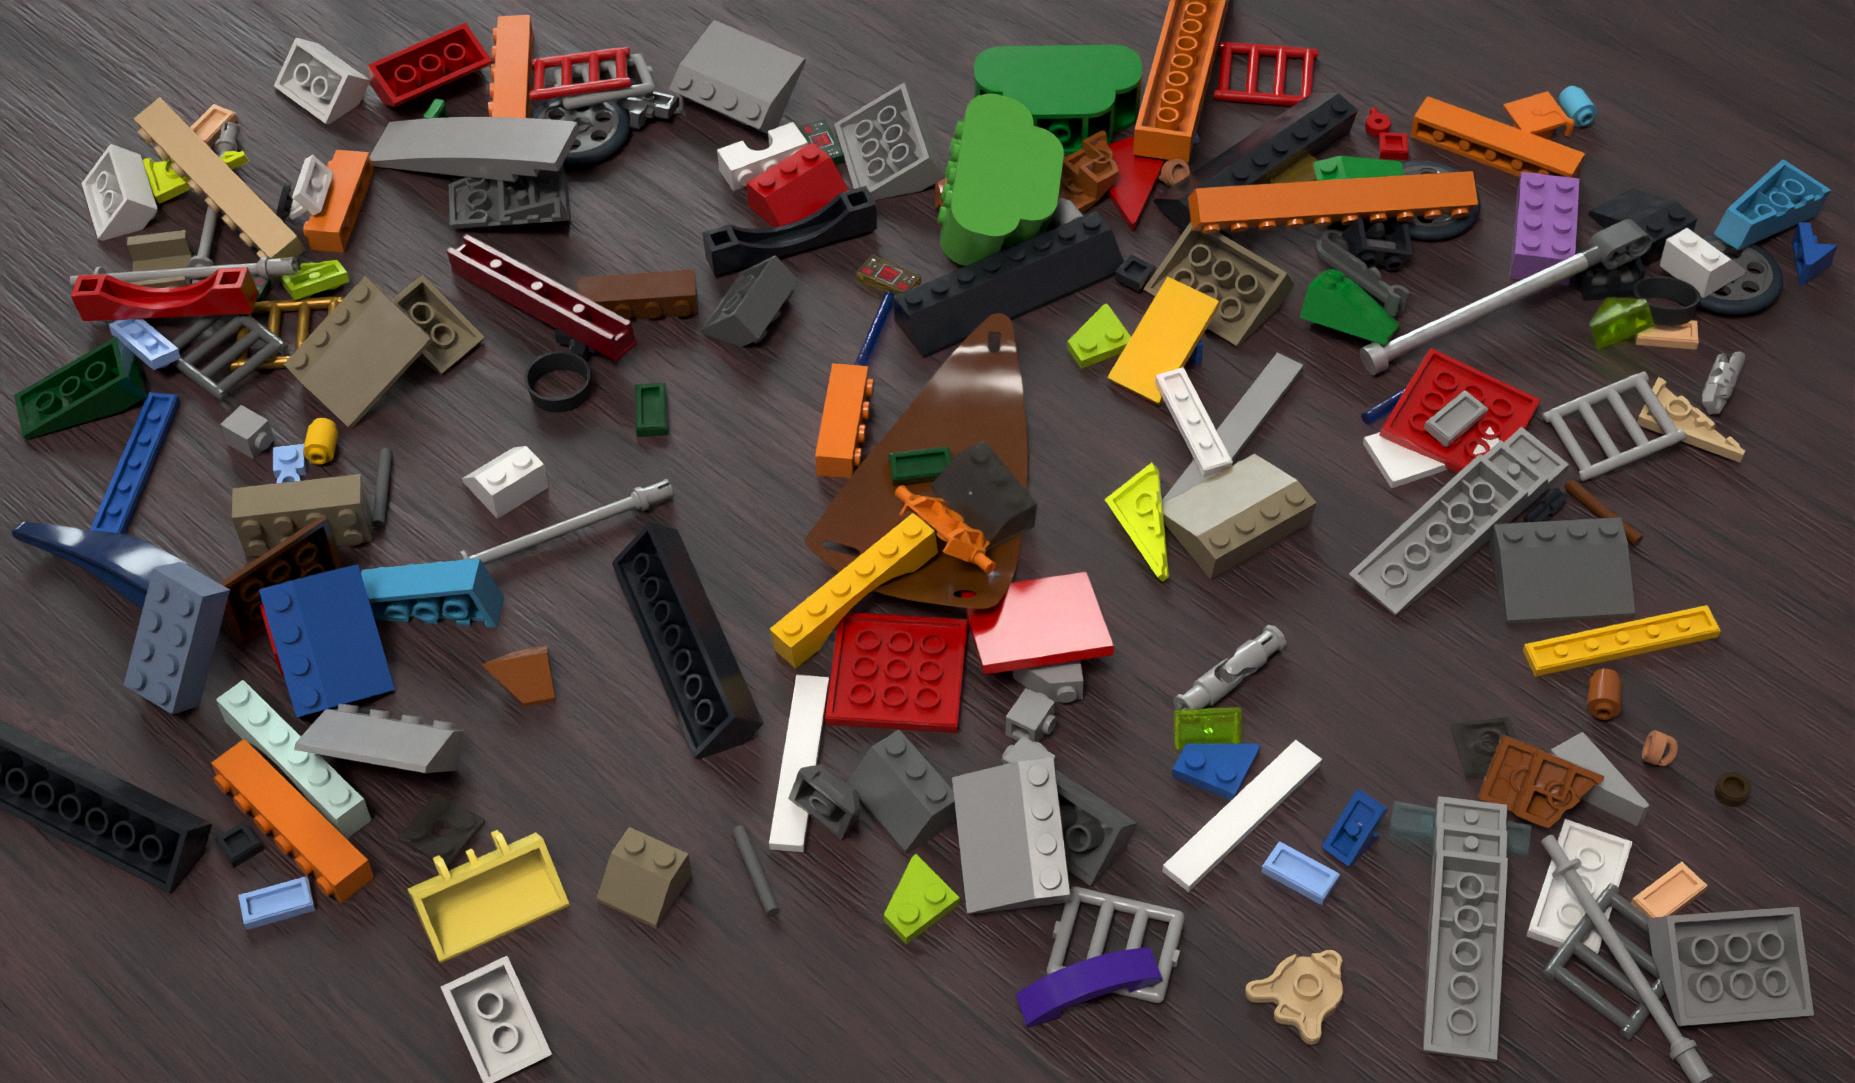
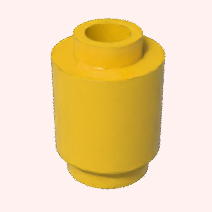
[303,418,338,464]

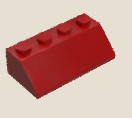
[368,22,493,107]

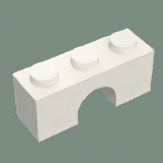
[717,122,808,191]

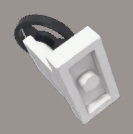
[276,155,333,221]

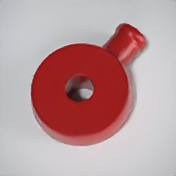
[1365,107,1391,137]

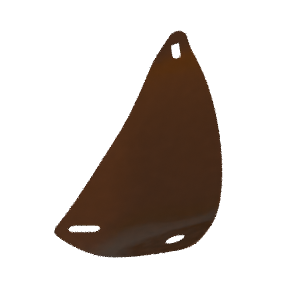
[805,313,1028,609]

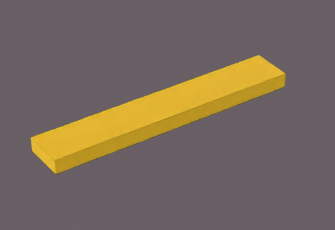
[1523,605,1721,677]

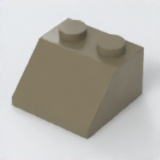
[597,827,692,929]

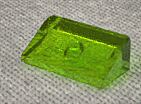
[1172,707,1242,749]

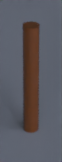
[1564,479,1643,546]

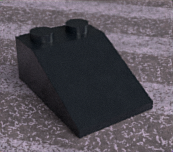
[1588,188,1697,267]

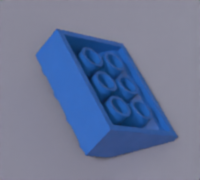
[259,564,395,718]

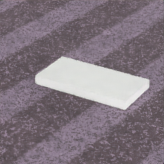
[1363,426,1499,488]
[1526,819,1632,954]

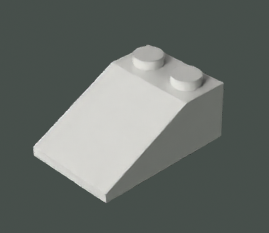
[441,956,552,1083]

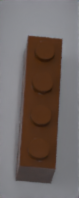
[577,269,698,320]

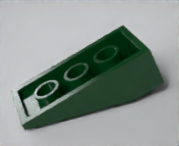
[14,336,147,440]

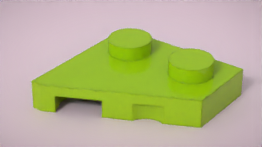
[276,260,350,301]
[1067,304,1131,369]
[884,854,960,945]

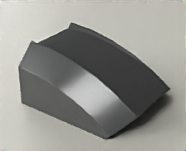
[788,764,860,840]

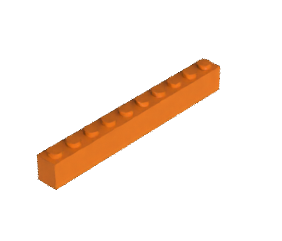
[1188,171,1478,234]

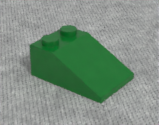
[1313,156,1405,226]
[1300,269,1400,345]

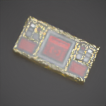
[856,254,921,296]

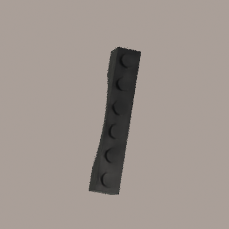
[702,186,877,276]

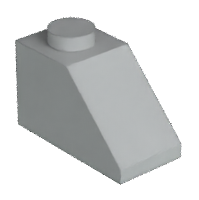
[1012,660,1083,703]

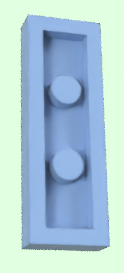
[109,319,180,370]

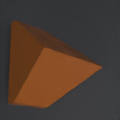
[481,645,556,707]

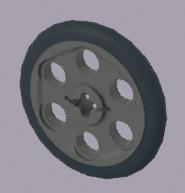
[530,94,630,166]
[1384,161,1481,241]
[1671,236,1783,315]

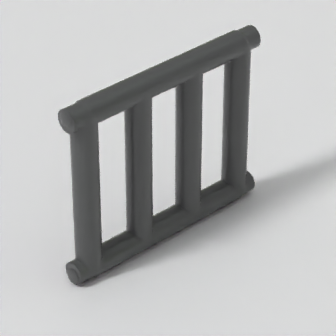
[171,313,288,401]
[1542,883,1666,1040]

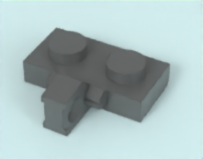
[618,91,679,129]

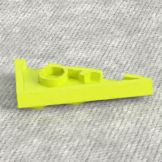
[142,151,249,204]
[1105,462,1169,582]

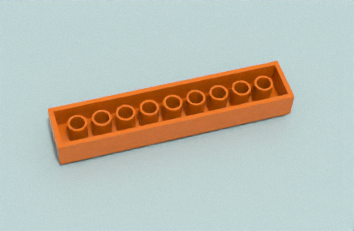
[1133,0,1230,163]

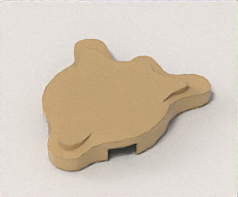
[1245,950,1343,1045]

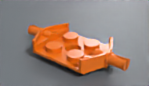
[895,485,996,574]

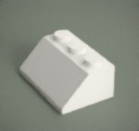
[274,38,370,124]
[82,144,158,241]

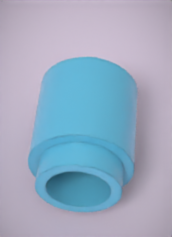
[1558,86,1597,127]

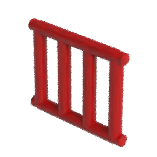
[1213,42,1319,106]
[529,47,632,101]

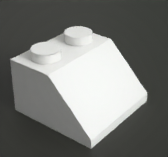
[1660,228,1745,298]
[462,446,549,519]

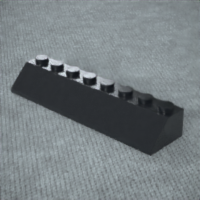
[1153,93,1358,231]
[894,211,1124,359]
[612,521,764,759]
[0,720,212,893]

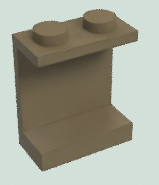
[127,230,192,288]

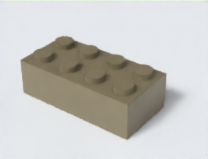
[232,474,372,557]

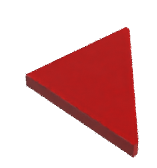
[1106,136,1166,230]

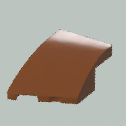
[1058,130,1119,214]
[1477,734,1605,828]

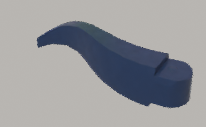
[12,522,189,610]

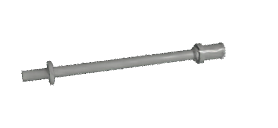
[188,122,239,284]
[70,256,298,287]
[460,479,674,564]
[1541,835,1714,1083]

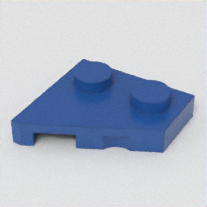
[1172,743,1260,800]

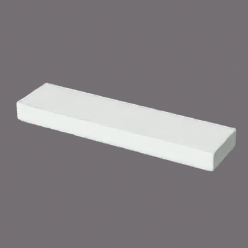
[1154,367,1233,477]

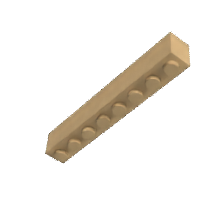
[134,97,306,259]

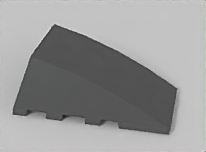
[449,164,570,229]

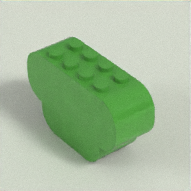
[937,94,1064,266]

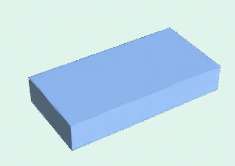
[1261,841,1340,905]
[238,876,316,930]

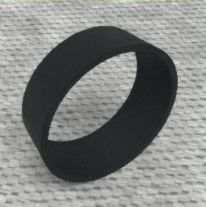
[1633,276,1700,326]
[524,351,591,412]

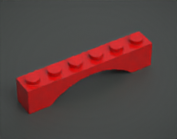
[71,267,259,321]

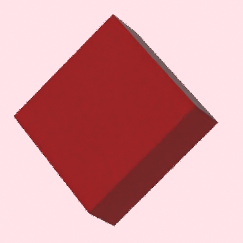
[1378,132,1409,160]

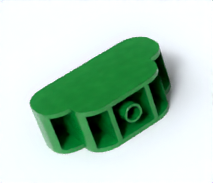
[974,44,1142,156]

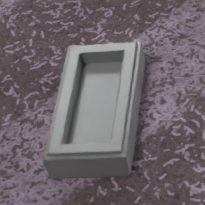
[1423,390,1488,447]

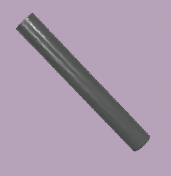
[372,448,393,528]
[732,825,780,916]

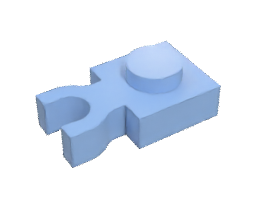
[273,444,306,483]

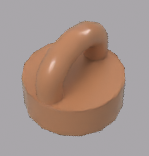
[1159,159,1190,187]
[1641,730,1678,767]

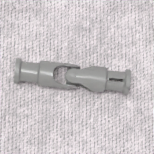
[1173,624,1287,721]

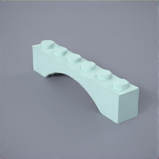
[216,680,371,839]

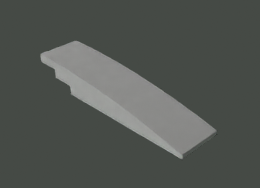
[370,117,580,182]
[1348,427,1569,617]
[1423,796,1508,1062]

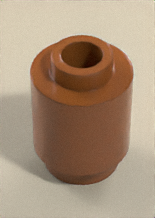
[1587,669,1623,720]

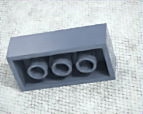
[124,562,230,714]

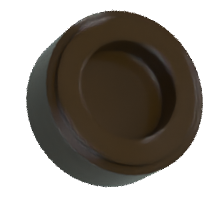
[1714,772,1751,807]

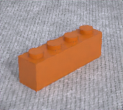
[303,150,374,253]
[815,363,874,478]

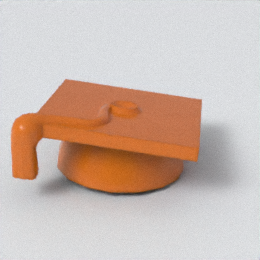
[1503,91,1575,139]

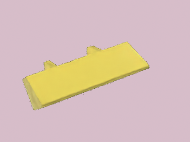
[407,830,570,964]

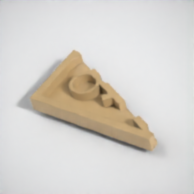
[1637,377,1745,463]

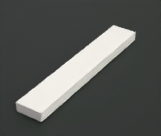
[769,675,829,852]
[1162,740,1322,892]

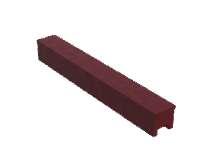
[447,235,637,361]

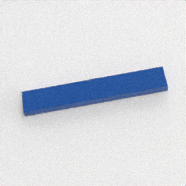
[90,392,180,534]

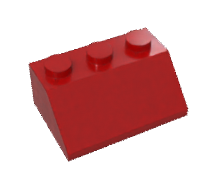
[747,143,849,228]

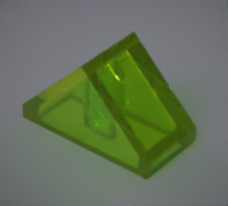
[1589,297,1655,350]

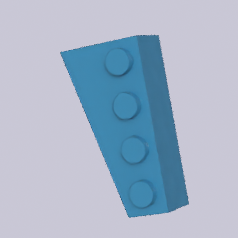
[1714,159,1832,250]
[361,558,504,628]

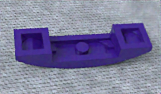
[1016,948,1163,1028]

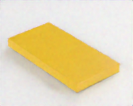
[1107,276,1220,406]

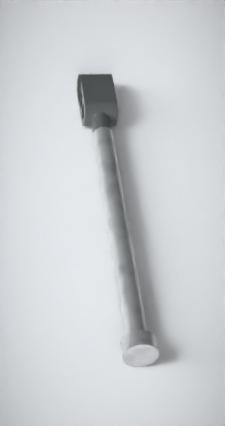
[1360,219,1652,375]

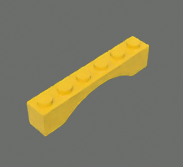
[770,513,938,669]

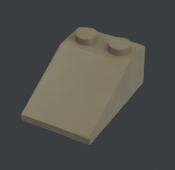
[393,274,485,375]

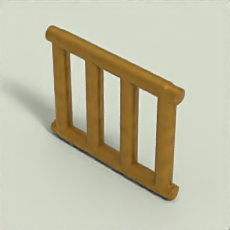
[230,297,344,371]

